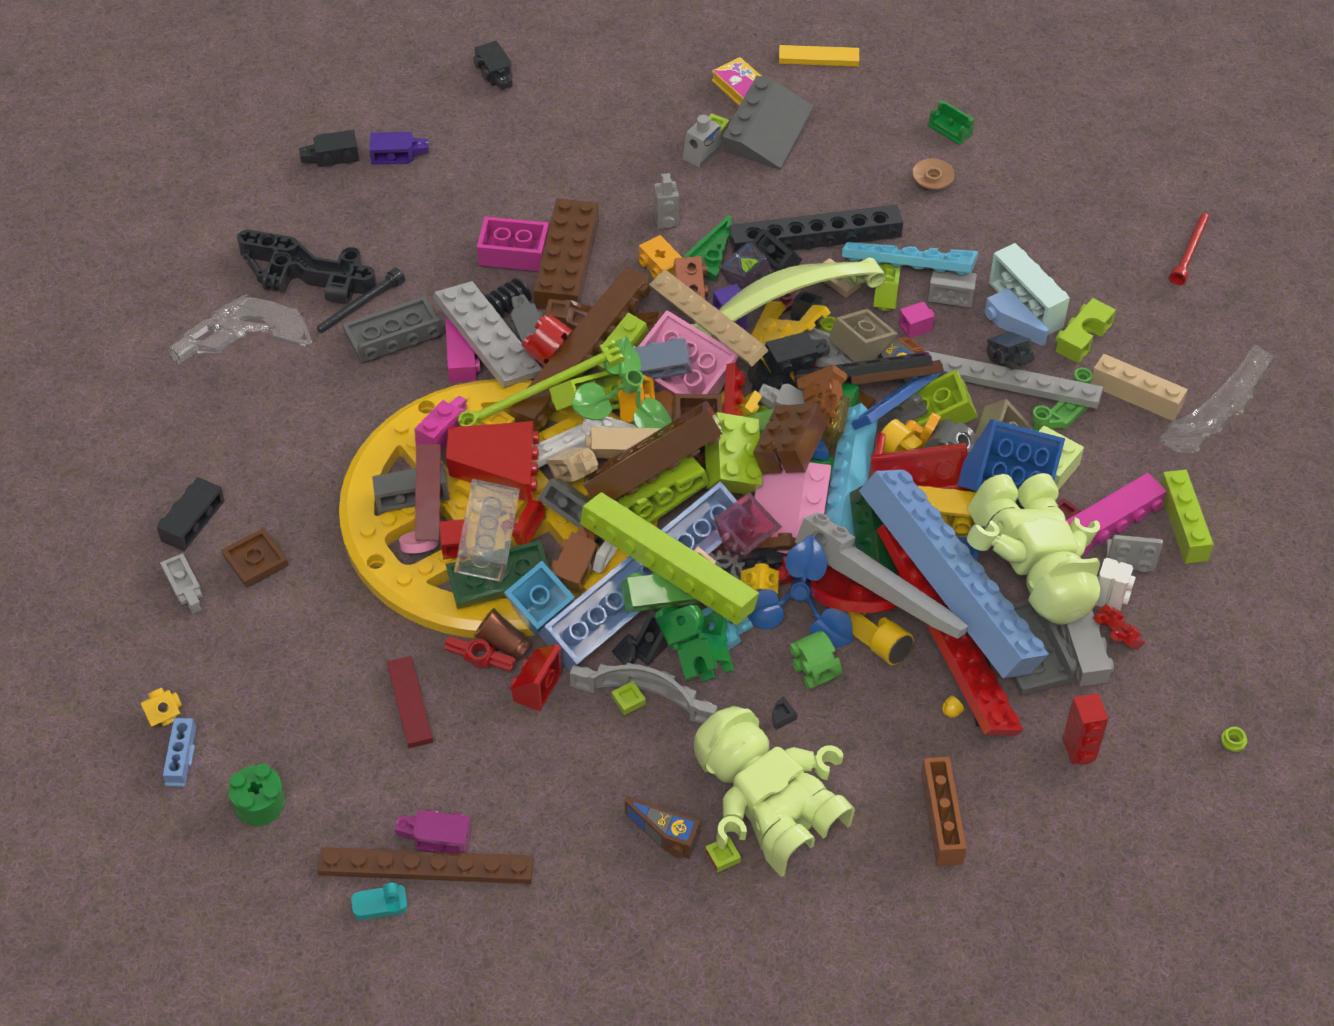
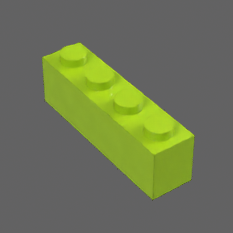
[1160,469,1214,564]

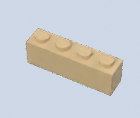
[1091,354,1188,421]

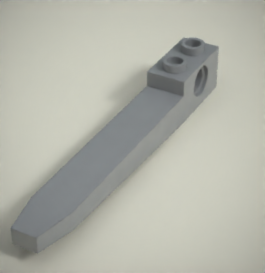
[795,512,969,639]

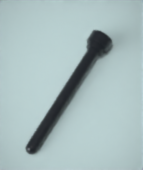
[317,267,405,333]

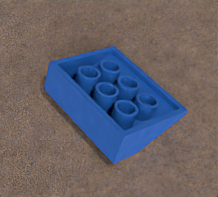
[958,419,1065,501]

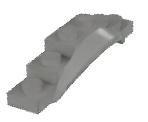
[570,663,718,724]

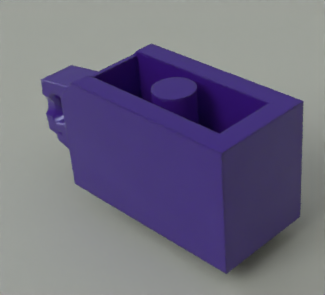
[369,132,429,165]

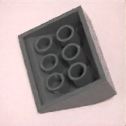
[723,75,814,170]

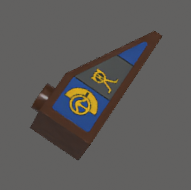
[625,796,701,859]

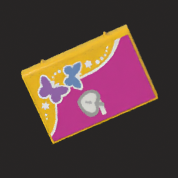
[712,57,761,106]

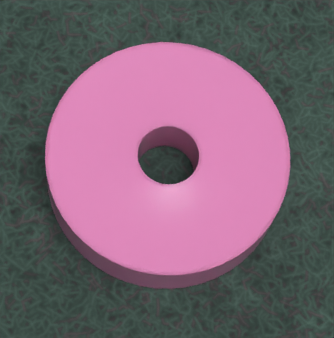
[399,531,439,553]

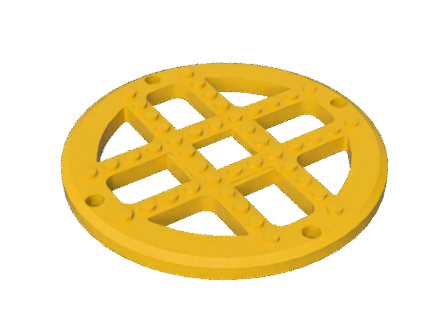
[339,379,659,639]

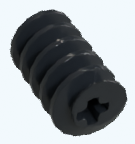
[484,278,532,318]

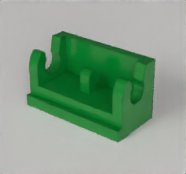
[927,100,974,145]

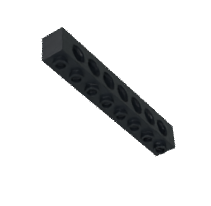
[729,204,903,258]

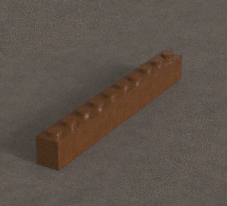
[510,267,650,431]

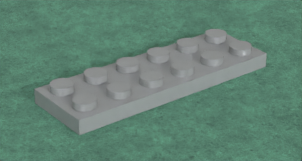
[433,281,542,388]

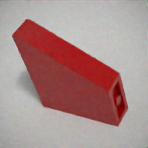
[446,421,540,502]

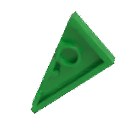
[683,215,732,282]

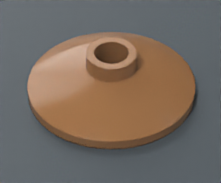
[913,158,955,190]

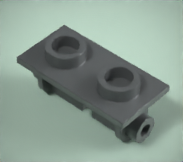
[879,394,929,427]

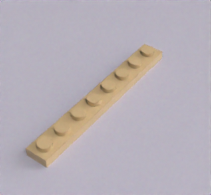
[649,270,768,367]

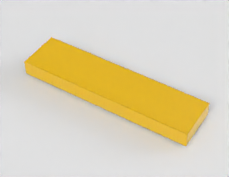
[779,45,859,67]

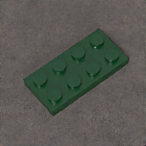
[445,540,549,609]

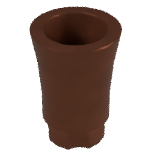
[474,608,531,660]

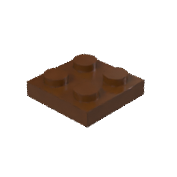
[221,528,288,587]

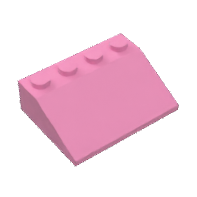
[638,310,738,396]
[749,463,831,554]

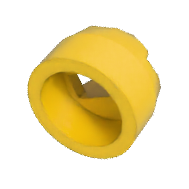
[942,695,965,718]

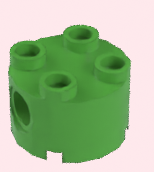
[789,631,842,690]

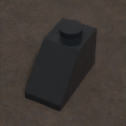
[750,228,803,270]
[635,609,668,665]

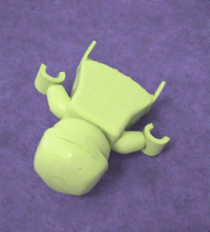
[967,473,1100,625]
[694,706,855,877]

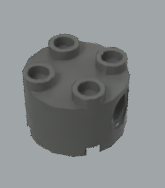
[925,419,978,454]

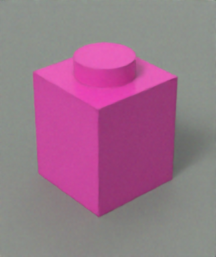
[898,301,935,338]

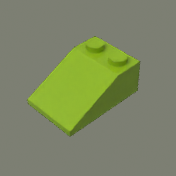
[897,369,978,428]

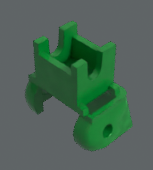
[655,605,734,682]

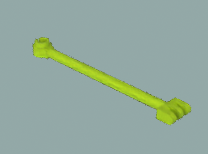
[458,340,625,426]

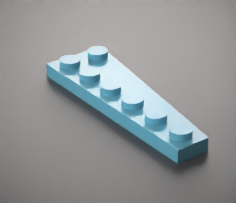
[842,242,978,275]

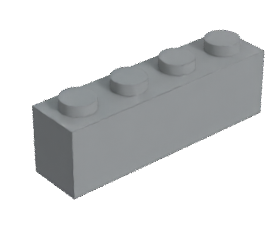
[1059,609,1114,686]

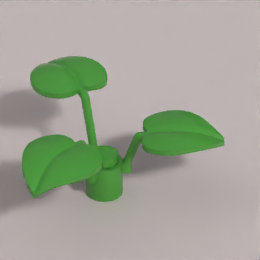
[572,336,672,428]

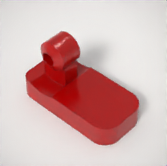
[500,500,546,546]

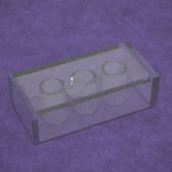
[454,479,520,582]

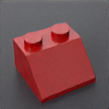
[510,644,562,712]

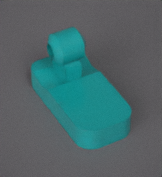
[351,882,408,920]

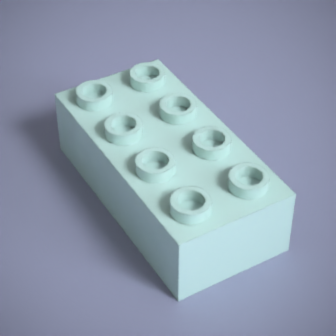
[989,243,1070,335]

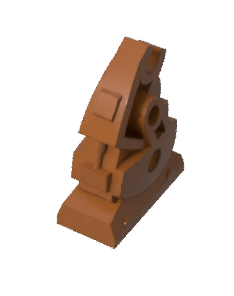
[797,364,848,429]

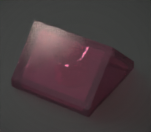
[713,492,782,555]

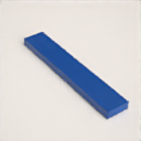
[851,369,945,430]

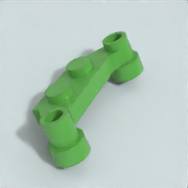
[1032,368,1093,431]

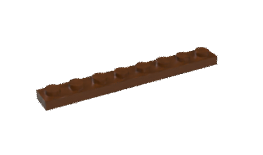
[317,847,534,884]

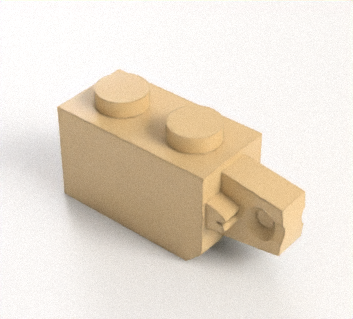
[546,447,598,482]

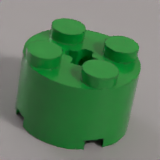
[228,763,285,826]

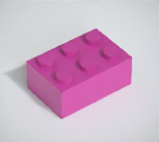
[477,216,549,271]

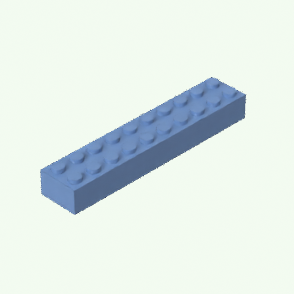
[859,470,1049,679]
[537,481,751,671]

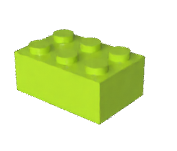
[705,412,763,495]

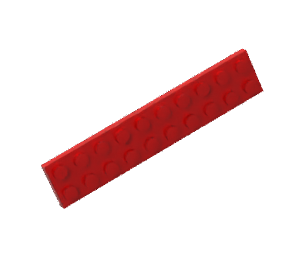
[877,524,1023,736]

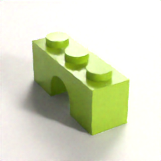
[1055,298,1116,364]

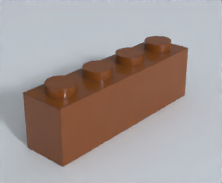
[921,756,967,866]

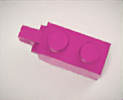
[414,396,467,450]

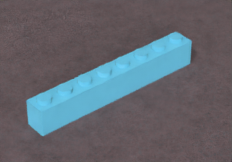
[825,403,878,547]

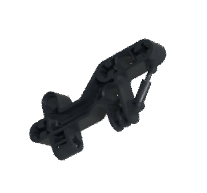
[237,230,377,304]

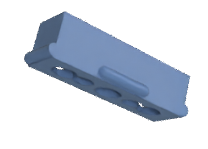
[163,718,196,787]

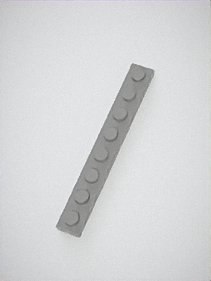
[925,351,1103,409]

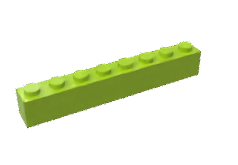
[580,492,759,625]

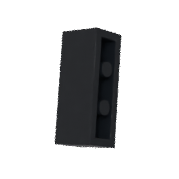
[157,477,225,552]

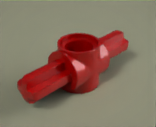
[444,637,516,672]

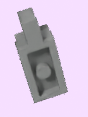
[160,553,202,614]

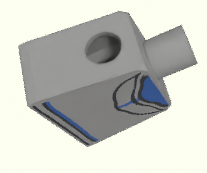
[683,115,723,168]

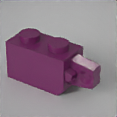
[395,810,472,853]

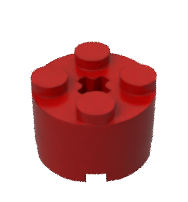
[521,314,573,366]

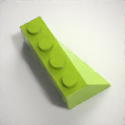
[549,371,621,411]
[618,456,709,523]

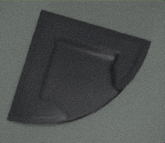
[612,634,638,665]
[772,697,797,730]

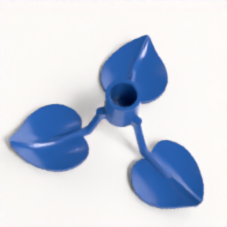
[746,535,853,647]

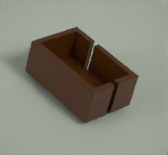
[753,403,827,474]

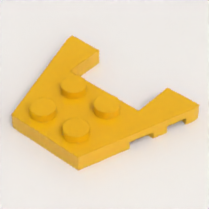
[751,301,831,345]

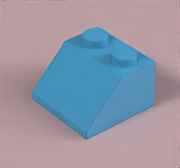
[504,561,575,636]

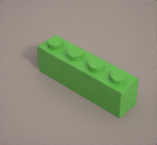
[620,566,721,613]

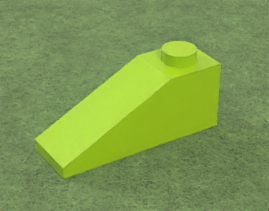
[873,262,901,311]

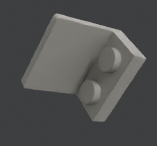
[928,270,977,308]
[1106,535,1163,572]

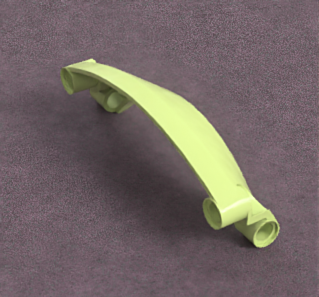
[691,257,886,343]

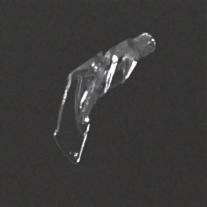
[167,294,312,364]

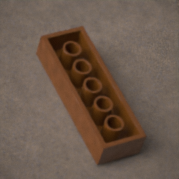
[534,198,599,310]
[583,400,723,502]

